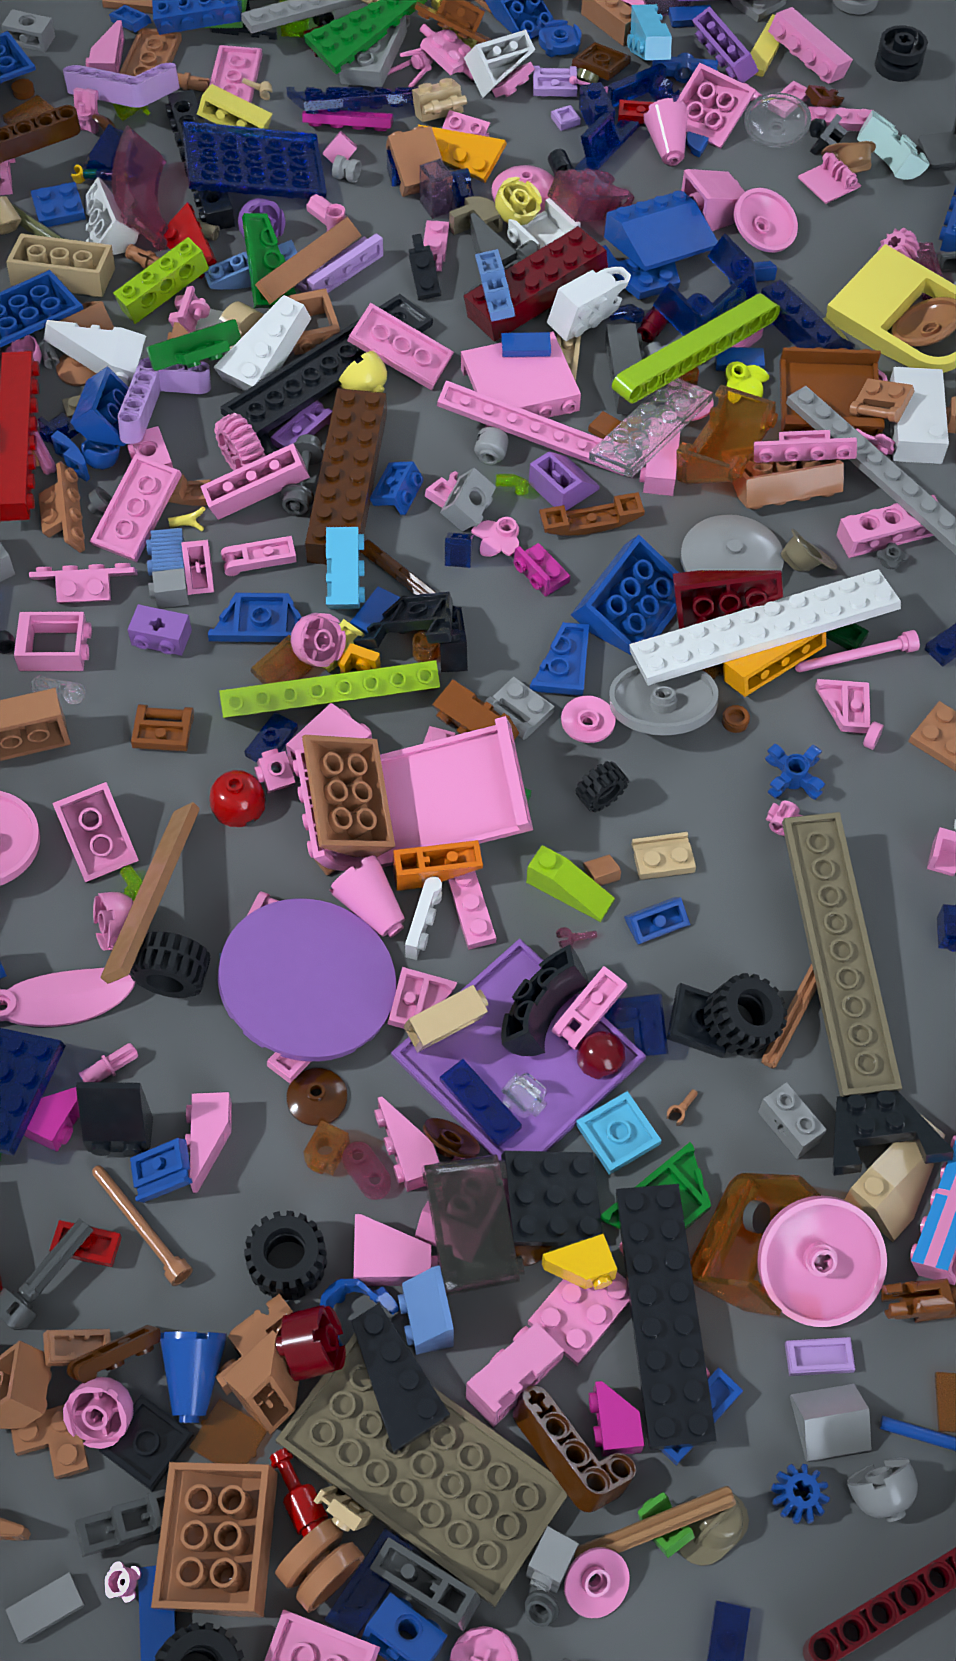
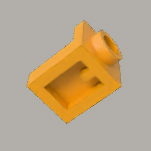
[337,643,381,674]

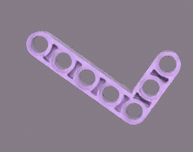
[63,63,180,108]
[118,357,211,444]

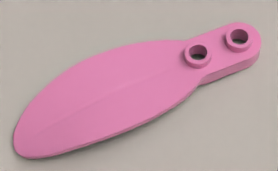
[0,968,135,1027]

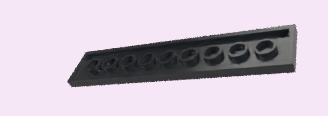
[221,294,433,438]

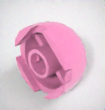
[291,613,346,667]
[93,892,134,951]
[63,1377,133,1449]

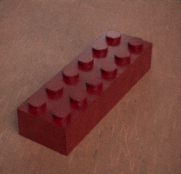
[463,226,608,342]

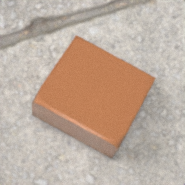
[583,854,621,886]

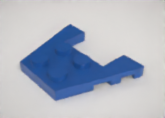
[602,245,680,300]

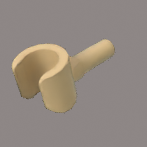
[242,78,273,100]

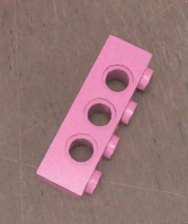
[837,495,939,558]

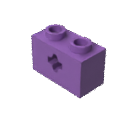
[128,605,192,656]

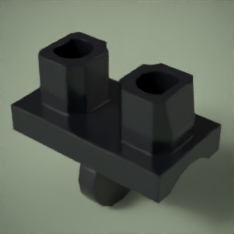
[808,114,847,155]

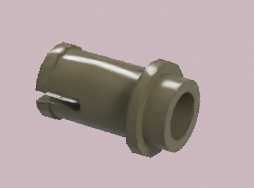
[196,218,220,241]

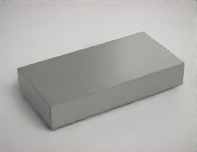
[5,1572,85,1644]

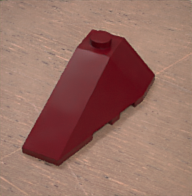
[673,570,783,629]

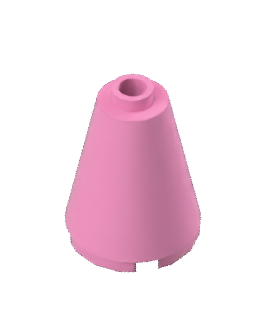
[643,98,688,166]
[329,856,405,938]

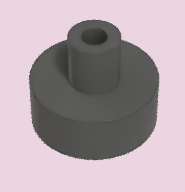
[87,487,112,514]

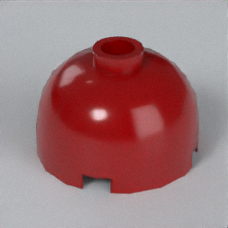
[209,770,266,827]

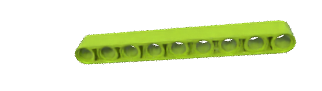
[612,293,780,404]

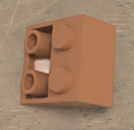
[223,1330,299,1435]

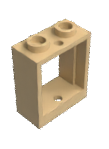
[403,985,488,1053]

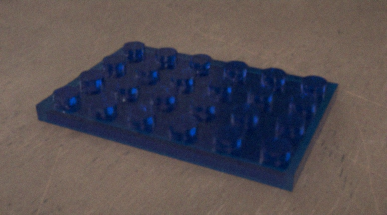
[182,121,327,199]

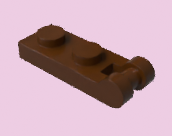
[67,1325,161,1383]

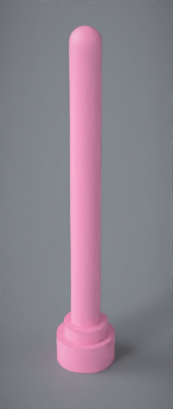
[795,630,920,673]

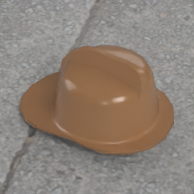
[821,141,876,173]

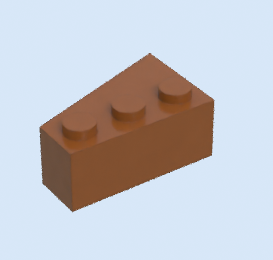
[432,680,520,740]

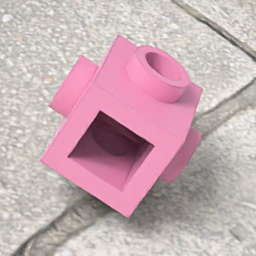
[254,748,296,793]

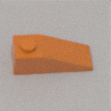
[392,840,483,891]

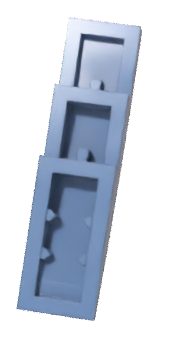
[475,249,515,322]

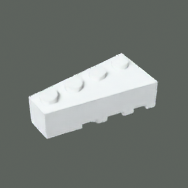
[214,295,311,391]

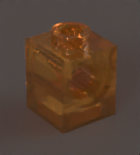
[303,1120,350,1176]

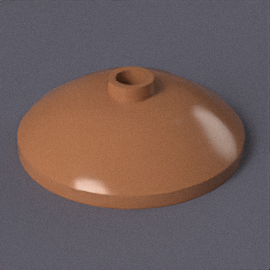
[892,297,956,347]

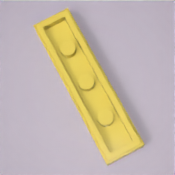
[750,14,782,77]

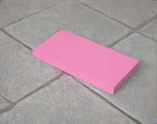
[209,45,262,103]
[347,303,454,390]
[90,454,182,562]

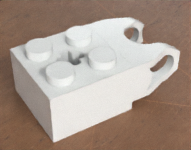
[547,267,631,341]

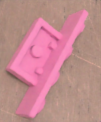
[754,430,857,463]
[29,563,138,603]

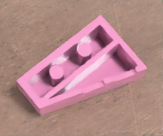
[466,1322,564,1428]

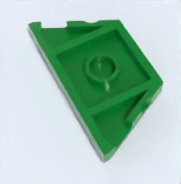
[601,1142,711,1229]

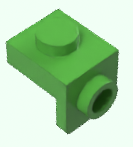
[638,1492,695,1558]

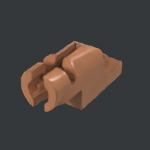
[215,1294,293,1396]

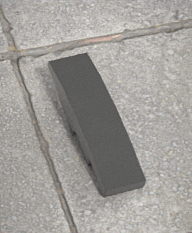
[75,1489,166,1557]

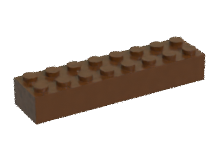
[305,388,387,565]

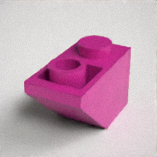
[20,1087,80,1152]
[588,1381,644,1457]

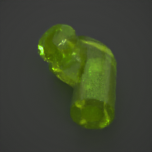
[496,474,530,495]

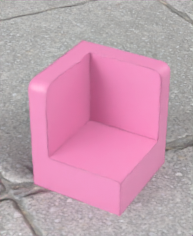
[322,130,357,163]
[927,827,956,876]

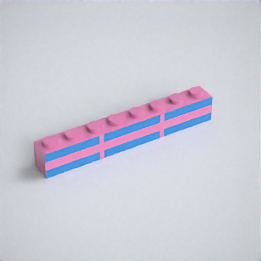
[910,1136,956,1285]

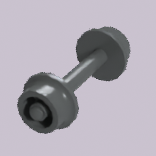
[280,434,324,515]

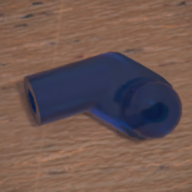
[609,304,644,323]

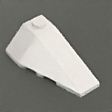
[85,177,139,255]
[44,320,146,387]

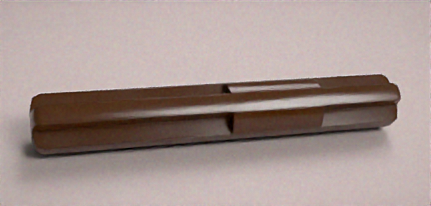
[360,540,437,595]

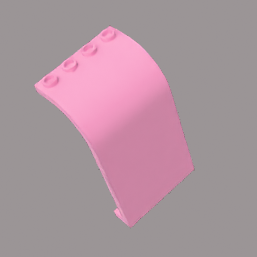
[293,716,533,871]

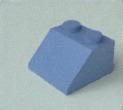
[397,1265,454,1355]

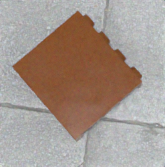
[779,347,885,436]

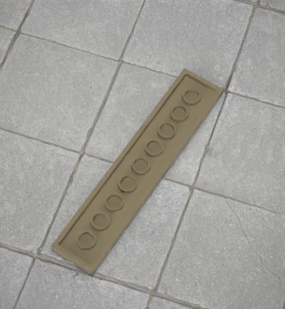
[782,812,902,1097]

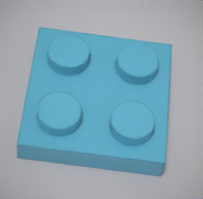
[576,1091,662,1175]

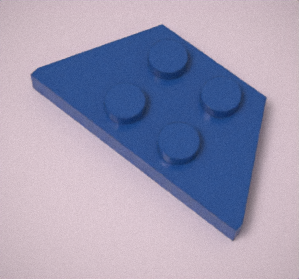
[208,593,302,642]

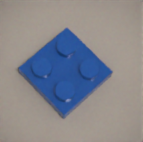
[31,182,86,227]

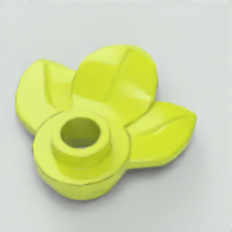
[725,361,769,402]

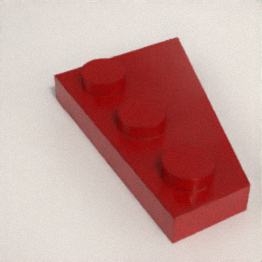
[157,202,217,280]

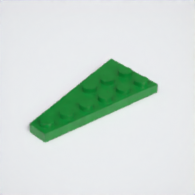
[304,0,427,75]

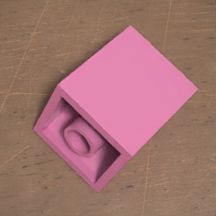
[681,169,745,231]

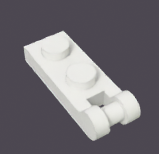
[405,876,442,960]

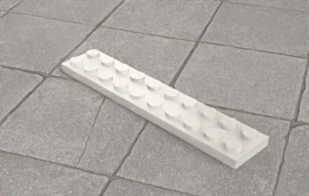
[629,569,901,686]

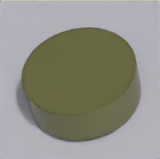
[577,68,599,85]

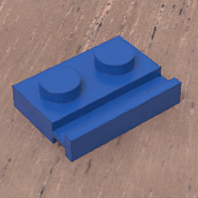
[130,1138,192,1203]

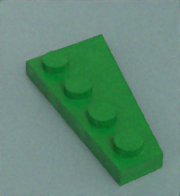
[242,213,296,308]

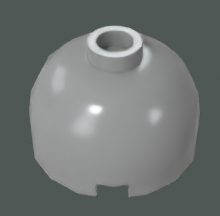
[847,1457,918,1522]

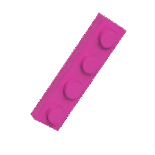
[302,108,393,131]

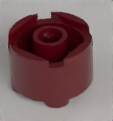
[276,1305,346,1382]

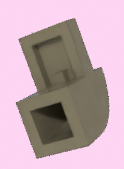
[449,196,503,235]

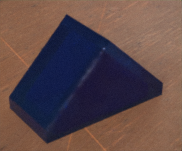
[445,532,474,568]

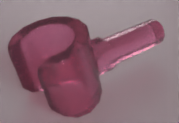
[556,927,597,948]

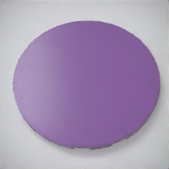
[218,899,396,1061]

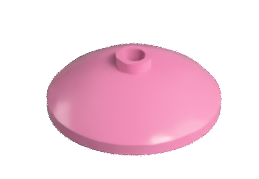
[492,165,559,214]
[734,188,798,253]

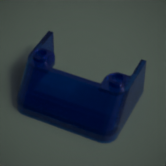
[653,233,758,336]

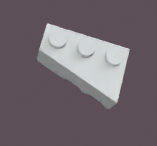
[464,30,535,98]

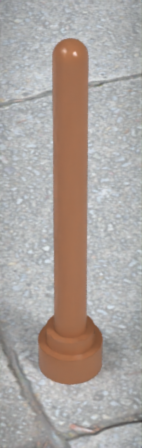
[92,1166,193,1286]

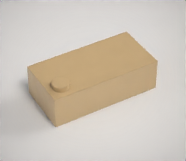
[6,233,115,297]

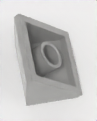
[790,1384,872,1463]

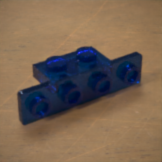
[574,112,639,176]

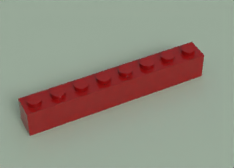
[0,351,40,521]

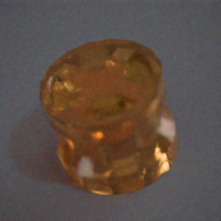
[412,631,439,663]

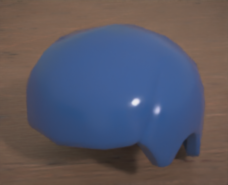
[80,440,120,470]

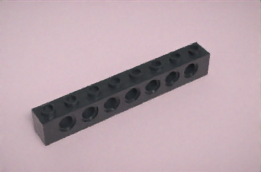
[165,89,235,230]

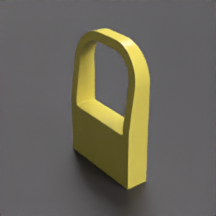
[826,244,956,373]

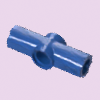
[651,53,718,83]

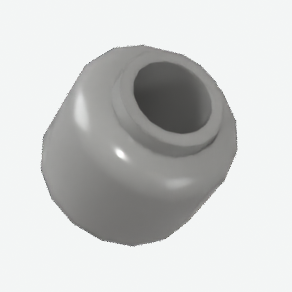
[474,426,509,465]

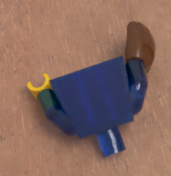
[71,114,143,184]

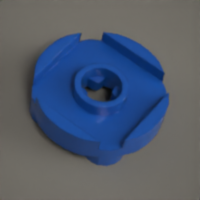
[538,20,581,57]

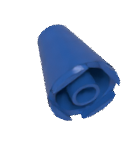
[160,1332,227,1423]

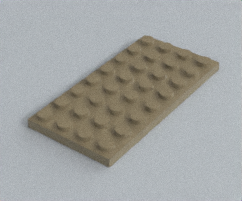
[275,1333,568,1608]

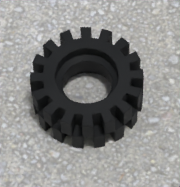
[575,761,629,812]

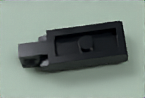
[409,233,441,301]

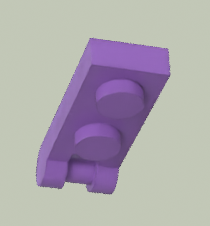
[271,401,333,449]

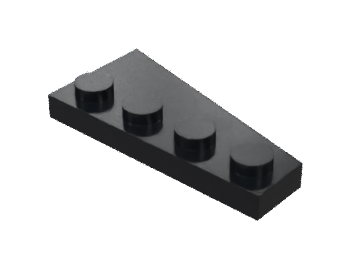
[351,1303,450,1454]

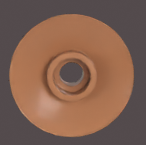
[56,354,97,386]

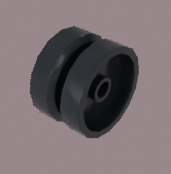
[874,25,928,82]

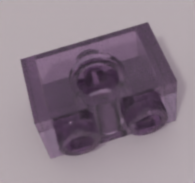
[420,159,453,219]

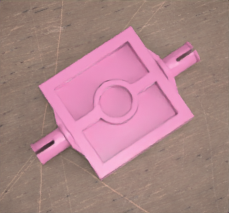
[419,23,474,81]

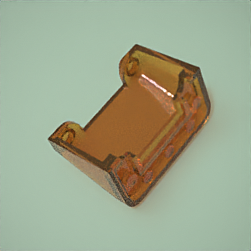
[676,385,778,484]

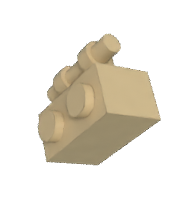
[412,78,467,122]

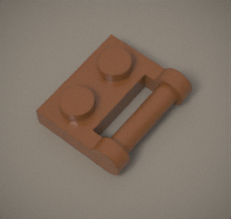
[131,704,194,751]

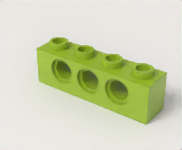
[113,237,209,324]

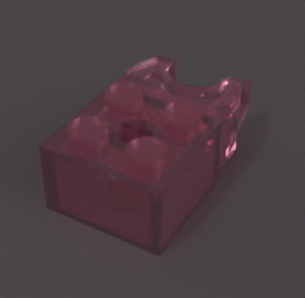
[547,169,635,222]

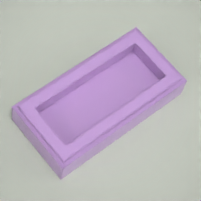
[785,1337,856,1376]

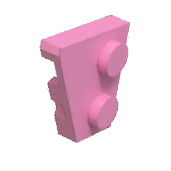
[387,967,457,1029]

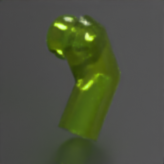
[120,865,143,901]

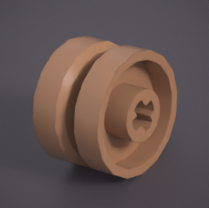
[275,1518,364,1613]

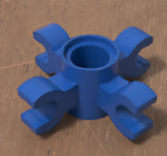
[765,744,825,800]

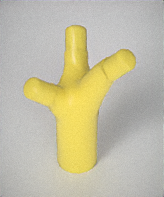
[168,507,206,532]

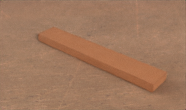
[255,217,362,304]

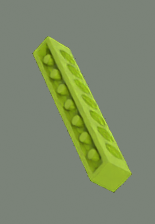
[219,660,440,718]

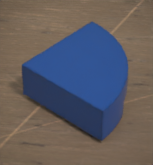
[686,131,709,158]

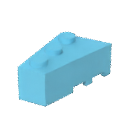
[627,4,672,60]
[326,527,365,609]

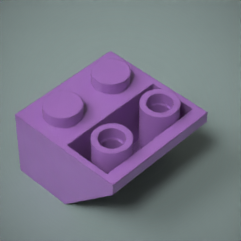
[529,452,600,511]

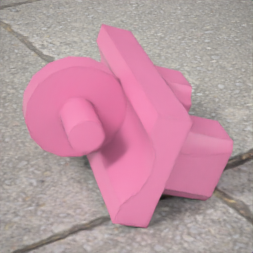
[74,87,99,134]
[168,286,210,333]

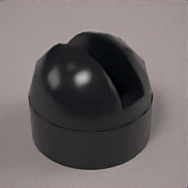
[0,630,15,654]

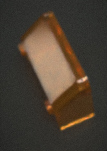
[690,1173,821,1316]

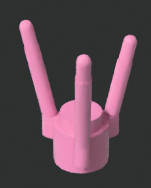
[388,47,433,94]

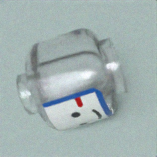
[501,1073,547,1118]

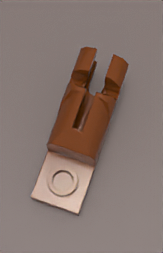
[881,1278,956,1322]

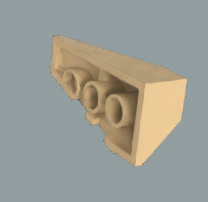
[844,1115,945,1242]

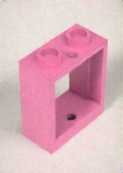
[14,612,92,671]

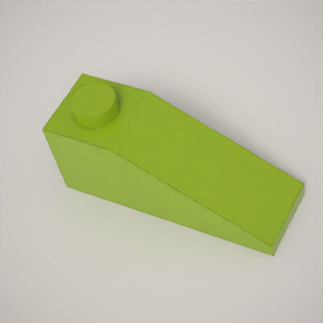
[526,845,615,922]

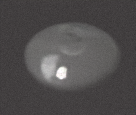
[744,93,811,148]

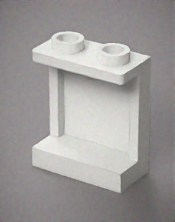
[507,196,581,250]

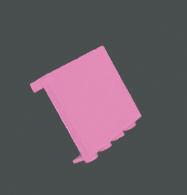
[461,331,581,427]

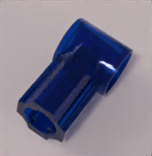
[446,168,474,208]

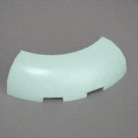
[857,110,929,180]

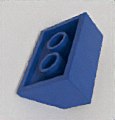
[70,366,129,446]

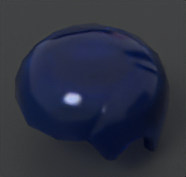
[649,74,680,102]

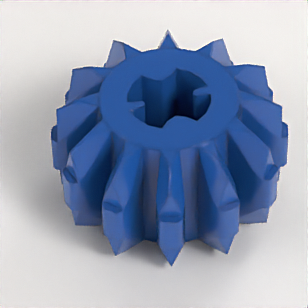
[771,1464,830,1524]

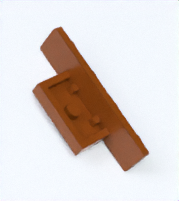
[414,0,493,44]

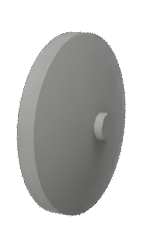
[680,515,784,573]
[609,665,718,735]

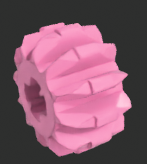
[878,228,920,259]

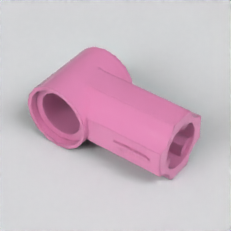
[306,194,346,231]

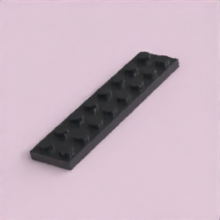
[615,1184,717,1450]

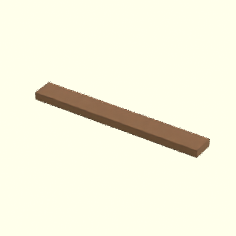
[100,802,200,984]

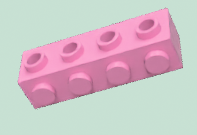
[768,7,853,84]
[200,444,310,520]

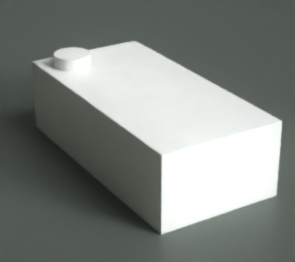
[889,367,949,464]

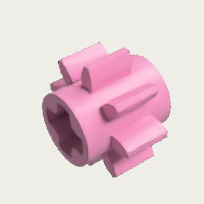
[766,801,802,836]

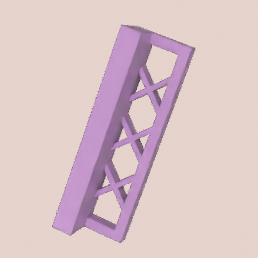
[296,233,383,293]

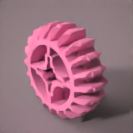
[215,413,266,471]

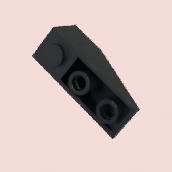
[438,606,468,673]

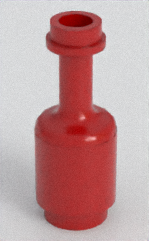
[269,1448,328,1538]

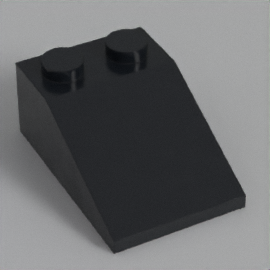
[76,1082,153,1156]

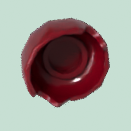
[577,1031,626,1079]

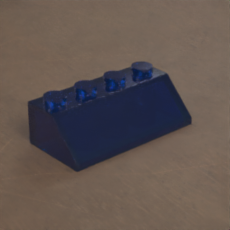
[761,279,855,350]

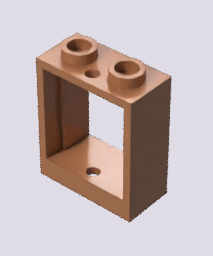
[280,288,340,355]

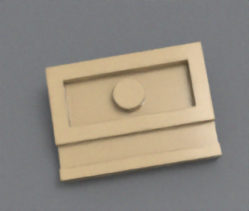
[631,832,696,880]
[314,1485,374,1532]

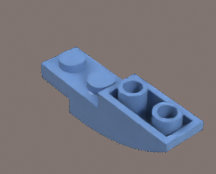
[204,239,297,290]

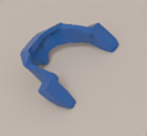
[320,1279,399,1346]

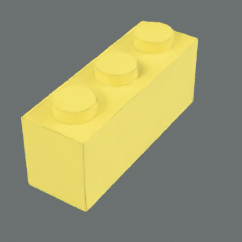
[197,84,272,144]

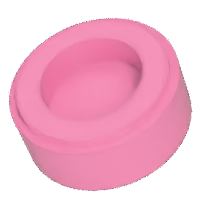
[863,721,884,750]

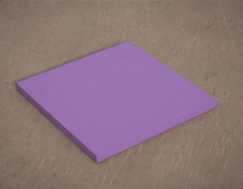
[391,938,646,1165]

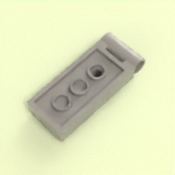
[339,15,410,88]

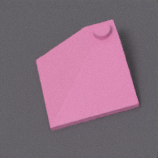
[676,63,756,149]

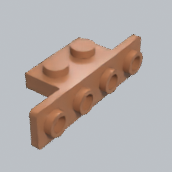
[38,461,85,553]

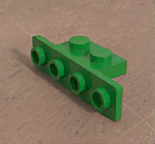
[146,319,241,371]

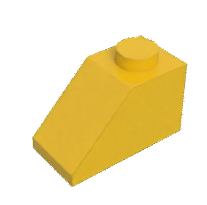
[542,1234,618,1290]

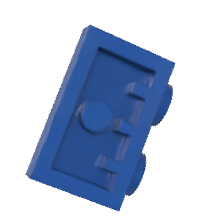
[370,461,424,515]

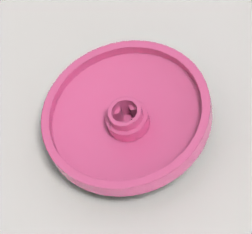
[0,791,40,886]
[757,1196,887,1327]

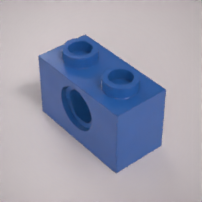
[361,1592,448,1661]

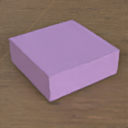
[551,105,581,131]

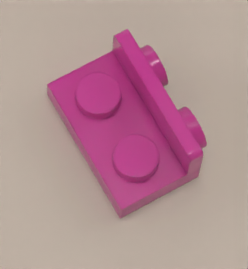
[513,543,570,597]

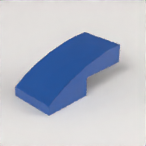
[51,430,90,482]

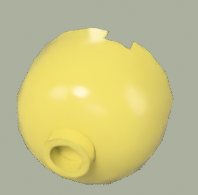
[495,177,542,225]
[339,351,387,393]

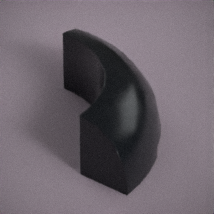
[501,944,589,1056]

